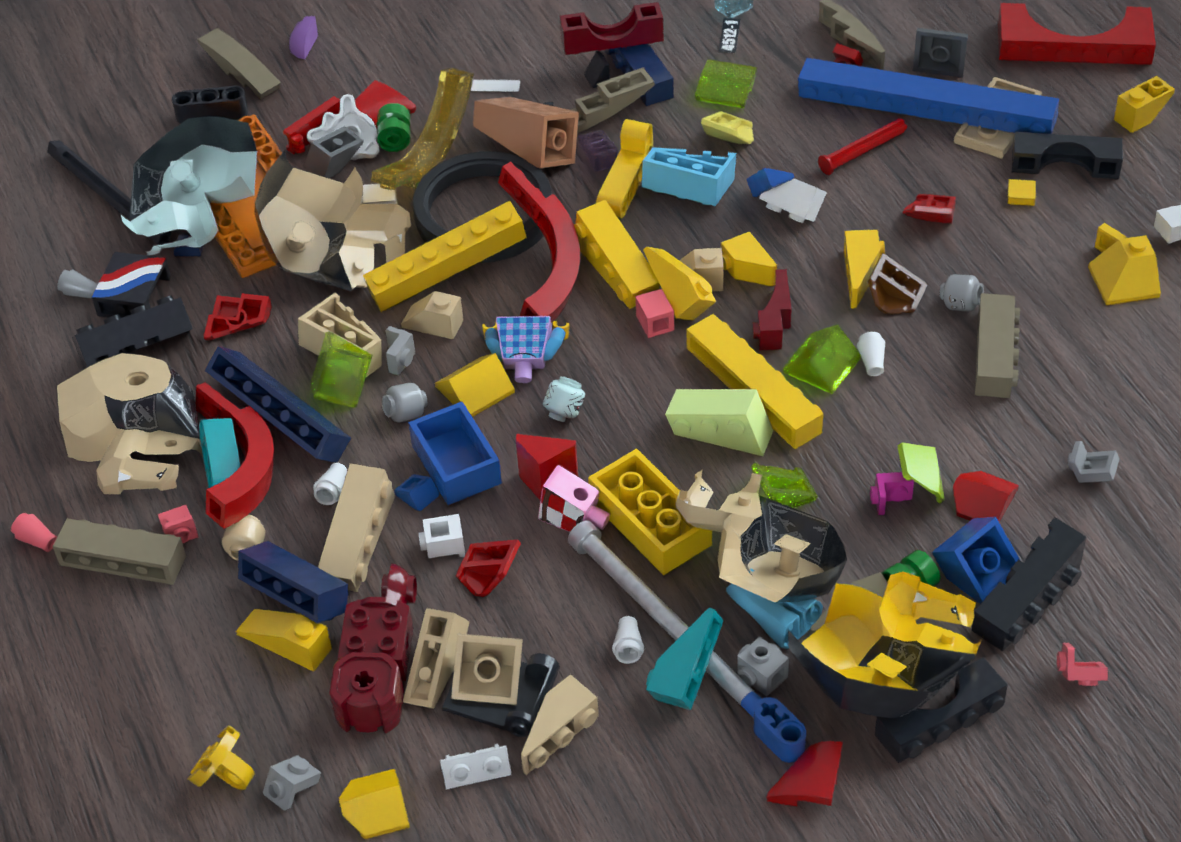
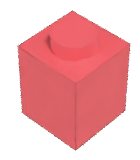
[635,289,674,338]

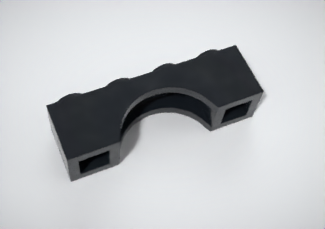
[1012,132,1123,179]
[874,657,1008,763]

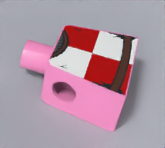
[538,465,611,532]

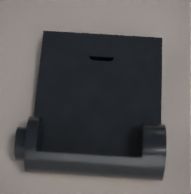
[442,653,560,737]

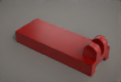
[283,96,340,154]

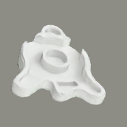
[307,94,380,160]

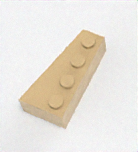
[318,463,395,592]

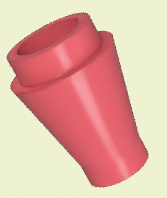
[11,513,57,552]

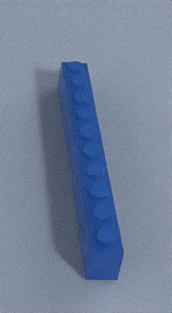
[798,58,1059,134]

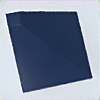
[174,235,204,256]

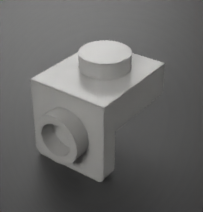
[386,326,415,376]
[1068,441,1120,483]
[263,755,321,811]

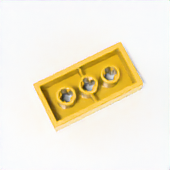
[588,448,712,576]

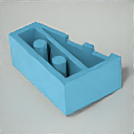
[642,147,736,206]

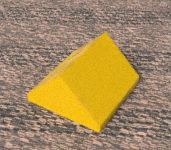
[435,353,515,417]

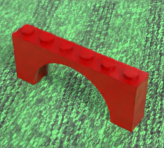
[998,3,1156,65]

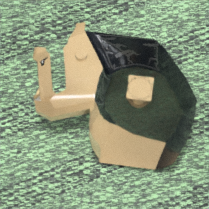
[254,150,411,291]
[57,353,203,494]
[676,469,847,603]

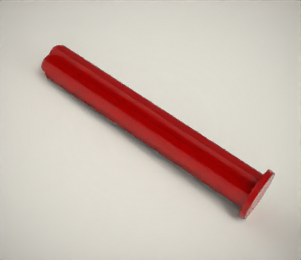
[818,118,907,175]

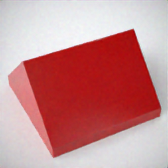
[515,434,579,501]

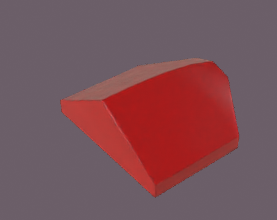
[903,194,956,224]
[953,471,1019,522]
[455,539,521,597]

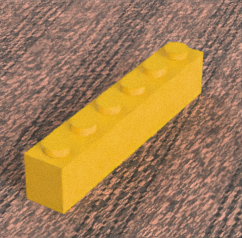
[363,201,527,312]
[686,314,824,449]

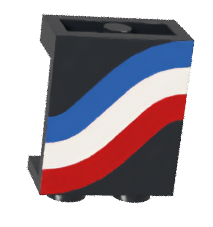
[92,252,171,318]

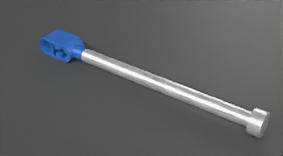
[568,520,806,763]

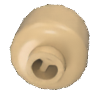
[222,515,265,560]

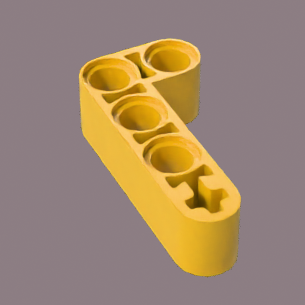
[596,119,653,218]

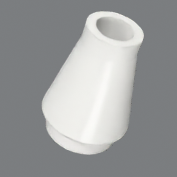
[857,332,885,376]
[313,463,347,505]
[612,616,644,664]

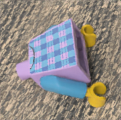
[482,316,569,383]

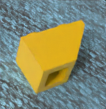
[1114,76,1175,133]

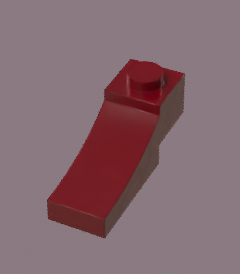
[752,269,792,350]

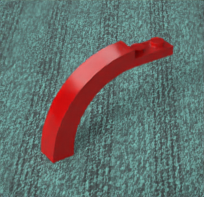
[498,162,580,324]
[195,382,274,529]

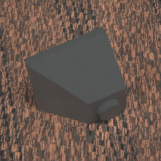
[913,28,968,77]

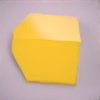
[339,769,410,839]

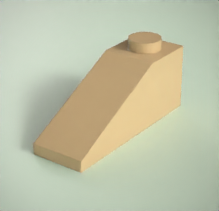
[403,608,470,709]

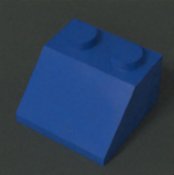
[932,517,1021,604]

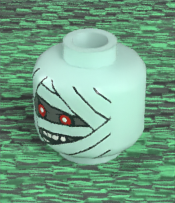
[543,376,585,422]

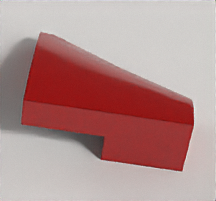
[355,80,416,129]
[204,293,272,340]
[767,741,843,807]

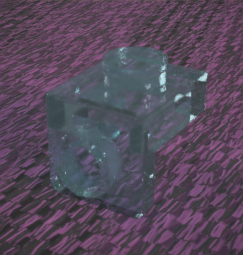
[714,0,753,19]

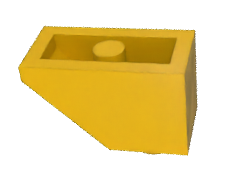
[721,231,777,286]

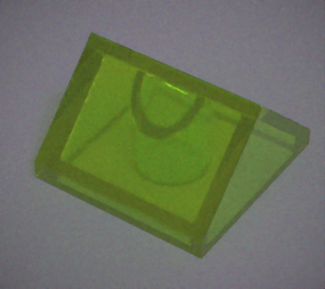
[783,324,861,394]
[310,331,373,408]

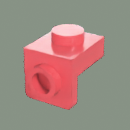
[1057,643,1108,686]

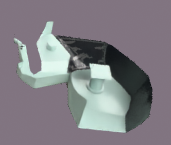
[121,116,257,255]

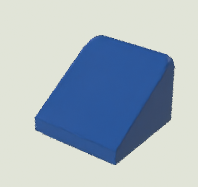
[394,474,440,511]

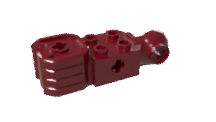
[329,563,417,734]

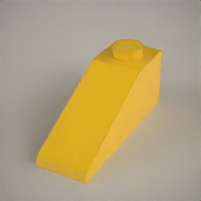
[843,230,885,309]
[643,246,716,321]
[236,609,332,672]

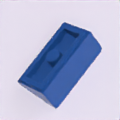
[747,168,794,198]

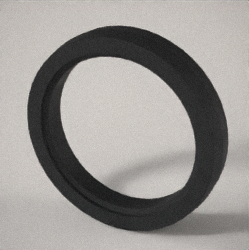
[413,151,552,263]

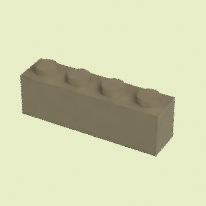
[974,293,1020,398]
[53,518,186,585]

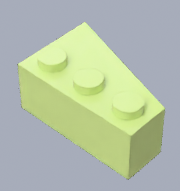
[665,389,773,456]

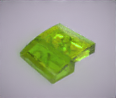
[695,59,757,108]

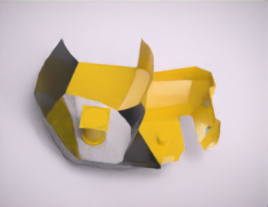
[788,572,983,718]

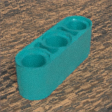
[199,418,241,488]

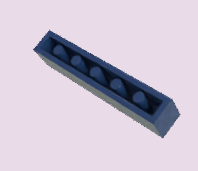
[204,346,351,463]

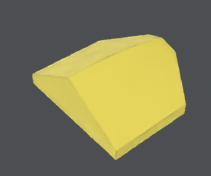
[701,111,754,144]

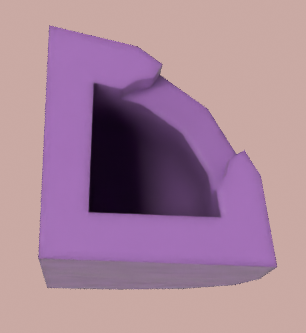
[289,16,318,60]

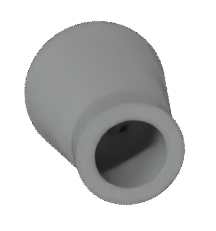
[58,269,98,299]

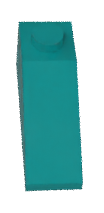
[646,608,724,710]

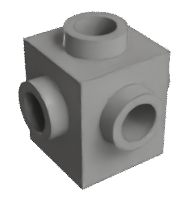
[737,637,789,697]

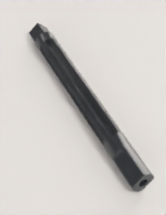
[47,140,171,245]

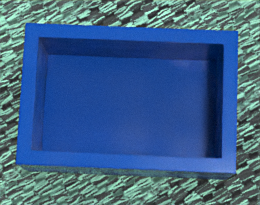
[408,401,502,505]

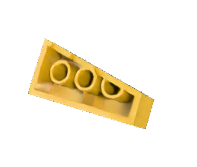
[574,200,660,309]

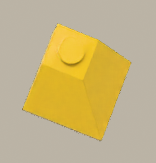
[1088,235,1161,305]

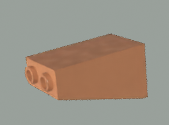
[473,97,579,168]

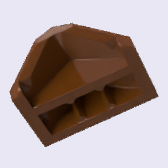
[868,253,928,315]

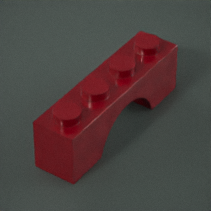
[560,2,664,55]

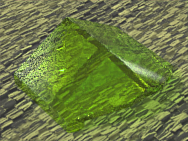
[751,463,818,508]

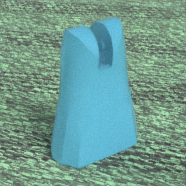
[726,568,823,649]

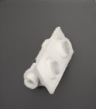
[440,744,511,789]

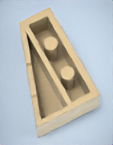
[298,292,382,380]

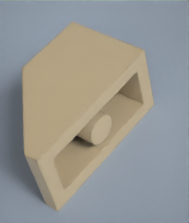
[679,248,724,291]
[401,291,463,339]

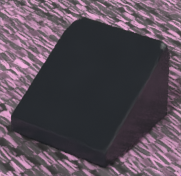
[585,51,610,88]

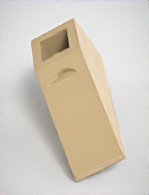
[521,674,599,775]

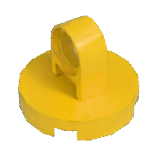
[188,725,255,790]

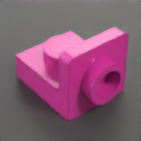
[870,472,914,515]

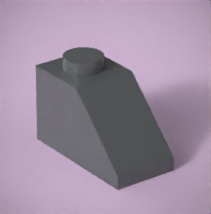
[304,126,364,178]

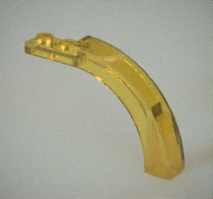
[371,67,474,190]

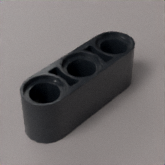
[171,86,249,124]

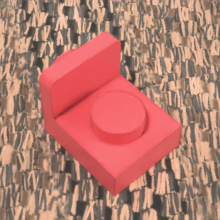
[157,505,198,543]

